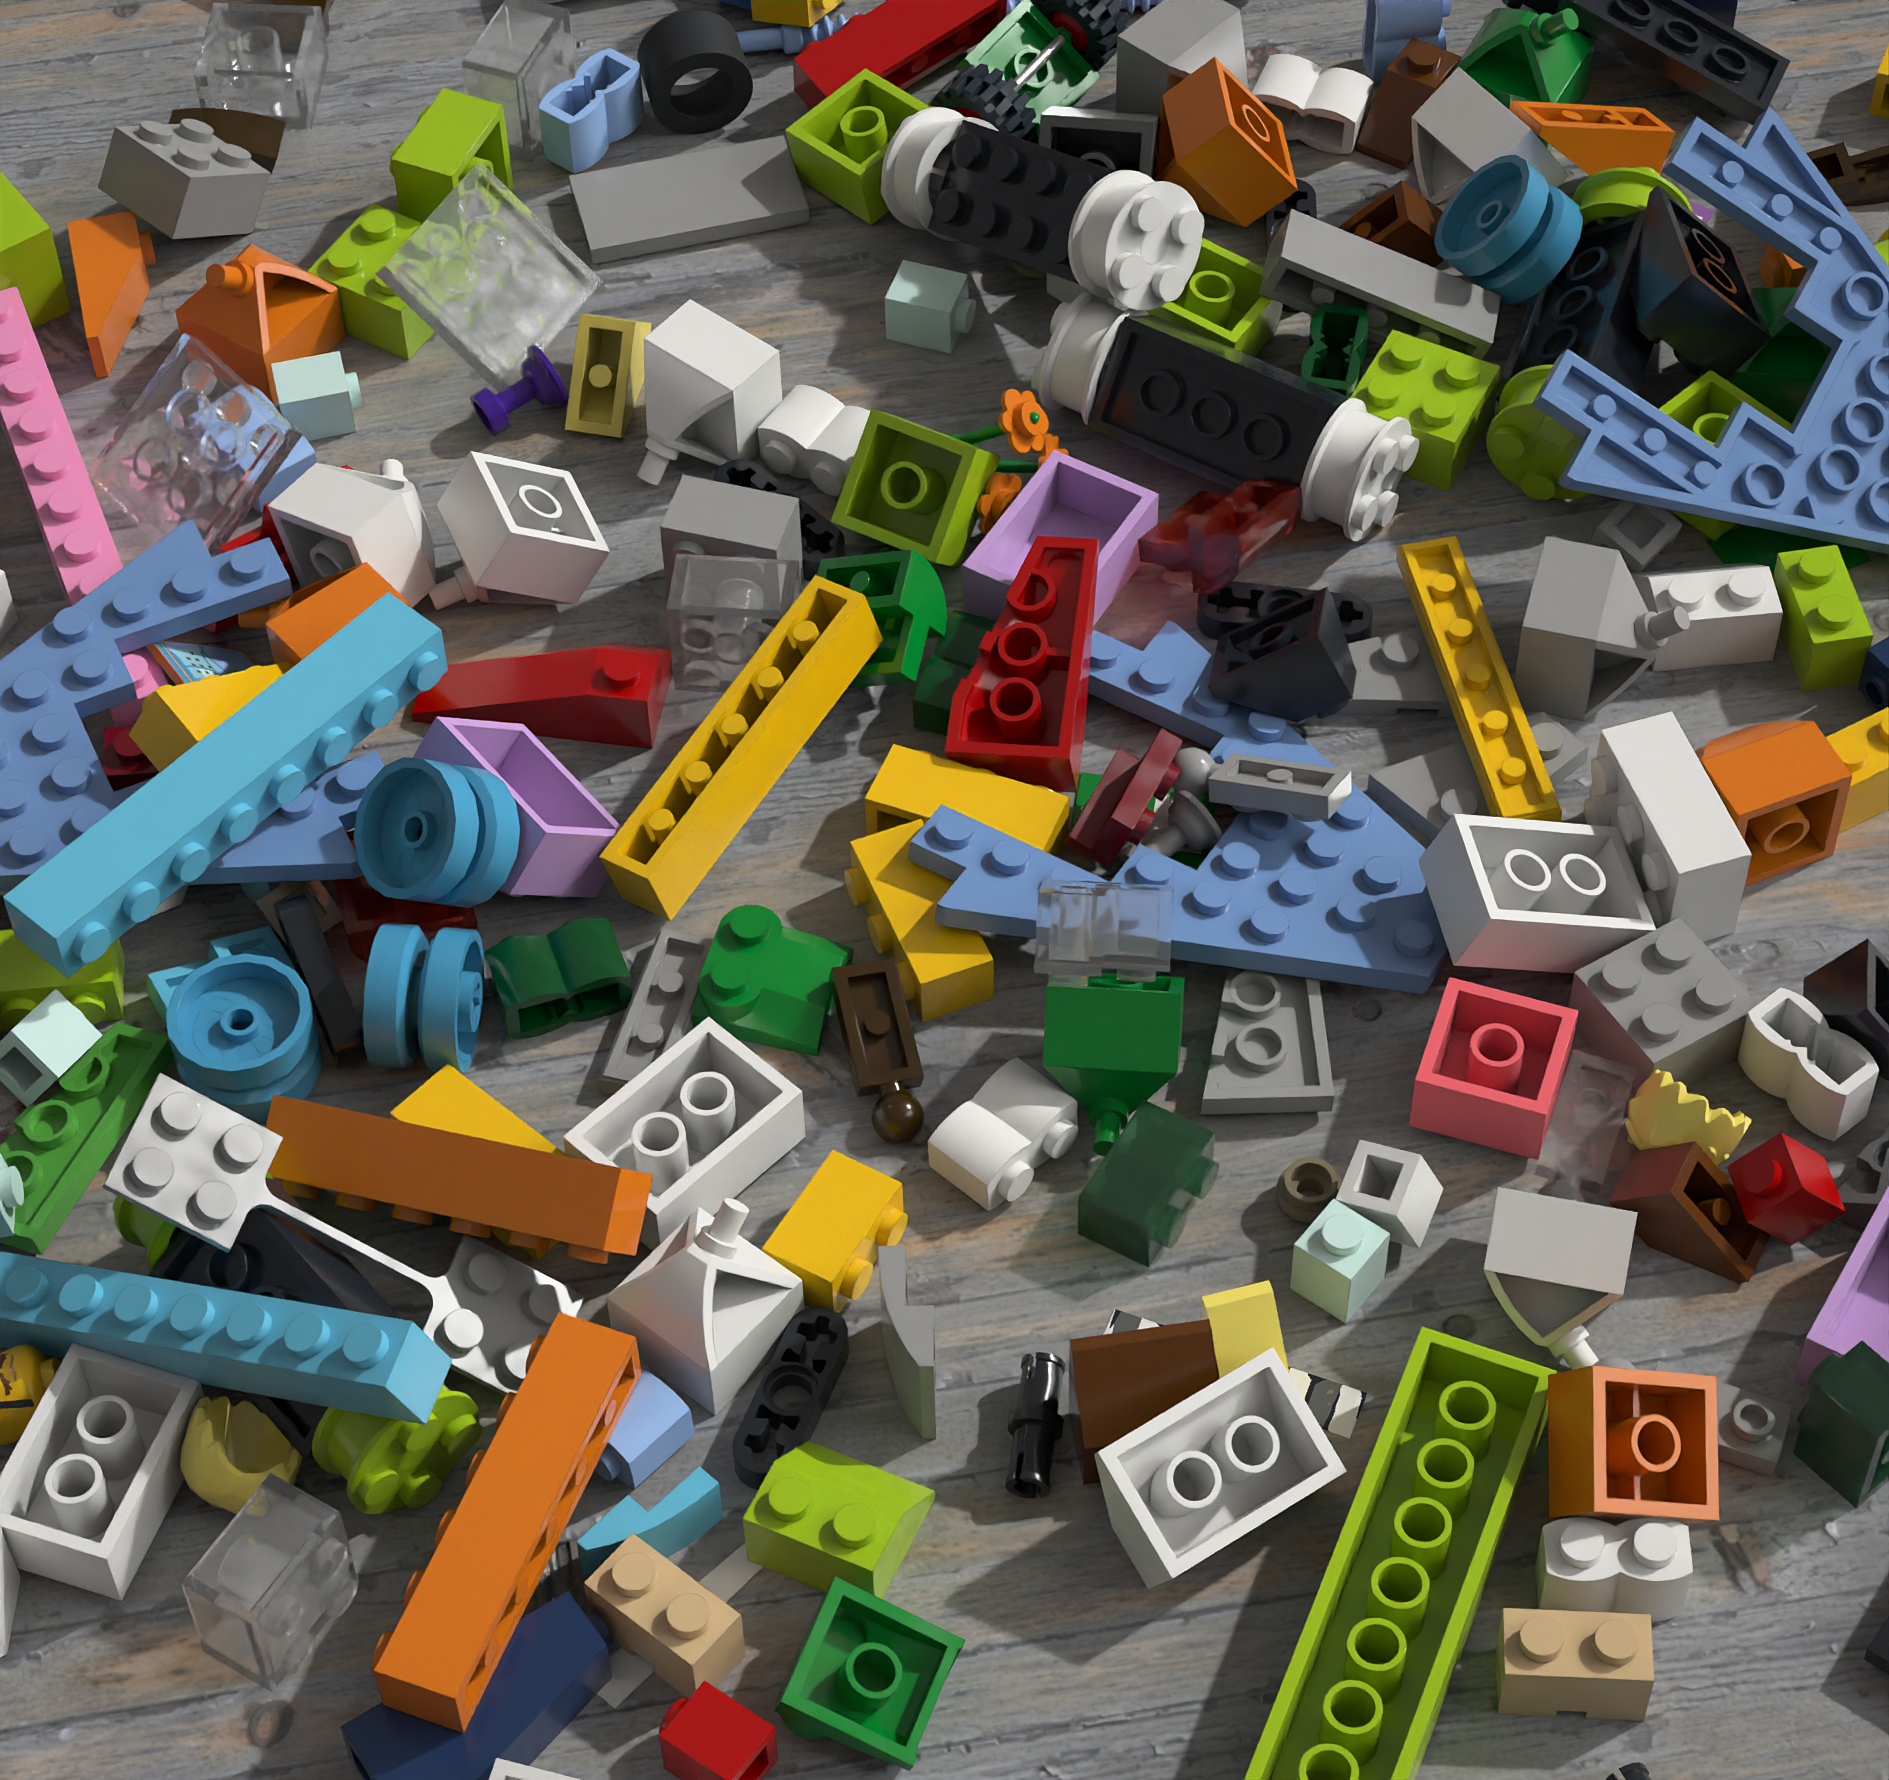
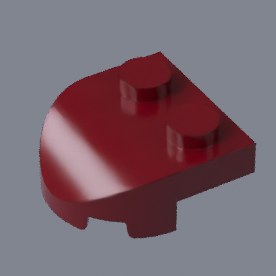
[1062,728,1183,868]

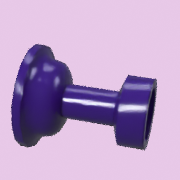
[470,345,569,436]

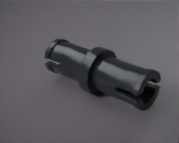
[1005,1352,1066,1498]

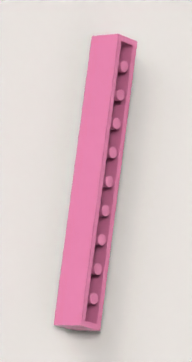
[0,286,168,727]

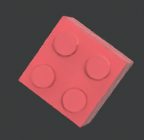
[1409,977,1579,1160]

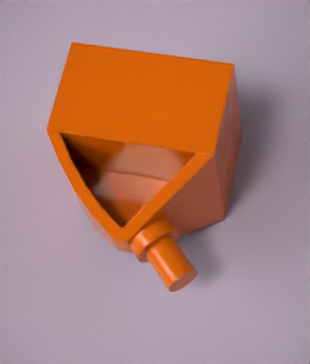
[1156,57,1298,228]
[175,243,346,405]
[238,562,411,666]
[1695,721,1853,887]
[1548,1365,1719,1525]

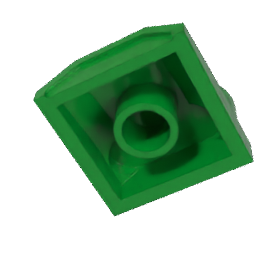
[692,905,854,1057]
[774,1576,966,1771]

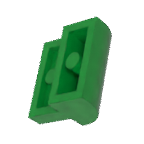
[817,549,947,688]

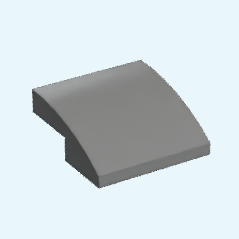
[878,1246,936,1439]

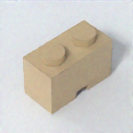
[584,1533,746,1699]
[1495,1608,1654,1721]

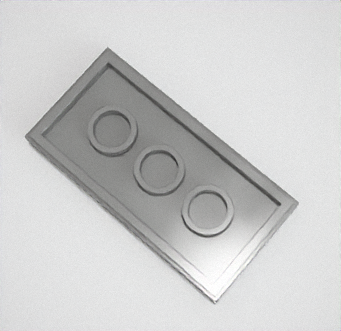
[569,135,810,264]

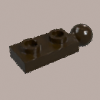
[829,958,924,1144]

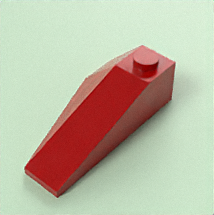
[945,536,1099,793]
[412,642,677,749]

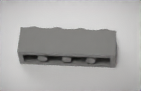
[1258,209,1501,360]

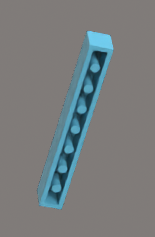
[3,592,448,978]
[0,1251,453,1425]

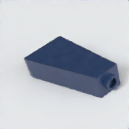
[340,1591,614,1780]

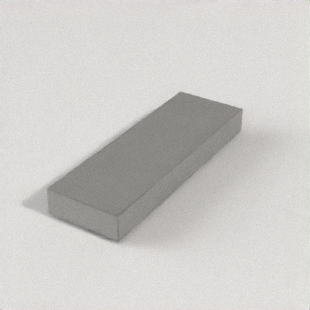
[599,927,713,1095]

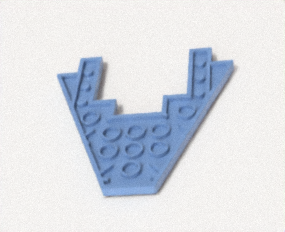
[1532,107,1889,554]
[0,519,384,892]
[908,620,1450,994]

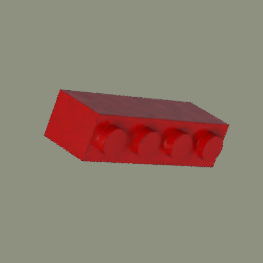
[793,0,1007,109]

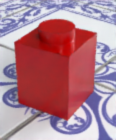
[1726,1132,1846,1246]
[659,1680,778,1780]

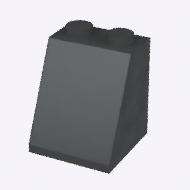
[1039,106,1160,181]

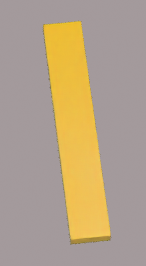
[1396,536,1562,822]

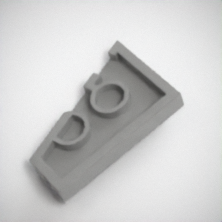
[1333,627,1455,718]
[1367,711,1589,841]

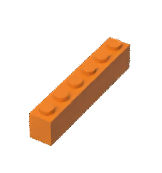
[266,1094,653,1265]
[371,1312,642,1733]

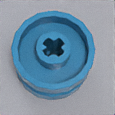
[1434,154,1583,305]
[354,757,520,908]
[363,923,485,1074]
[166,953,323,1123]

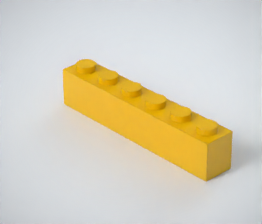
[599,575,883,921]

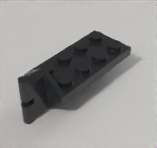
[1502,0,1790,125]

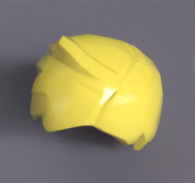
[1625,1069,1752,1167]
[180,1396,302,1520]

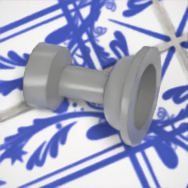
[1117,789,1223,867]

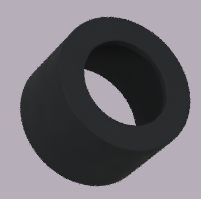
[637,10,753,134]

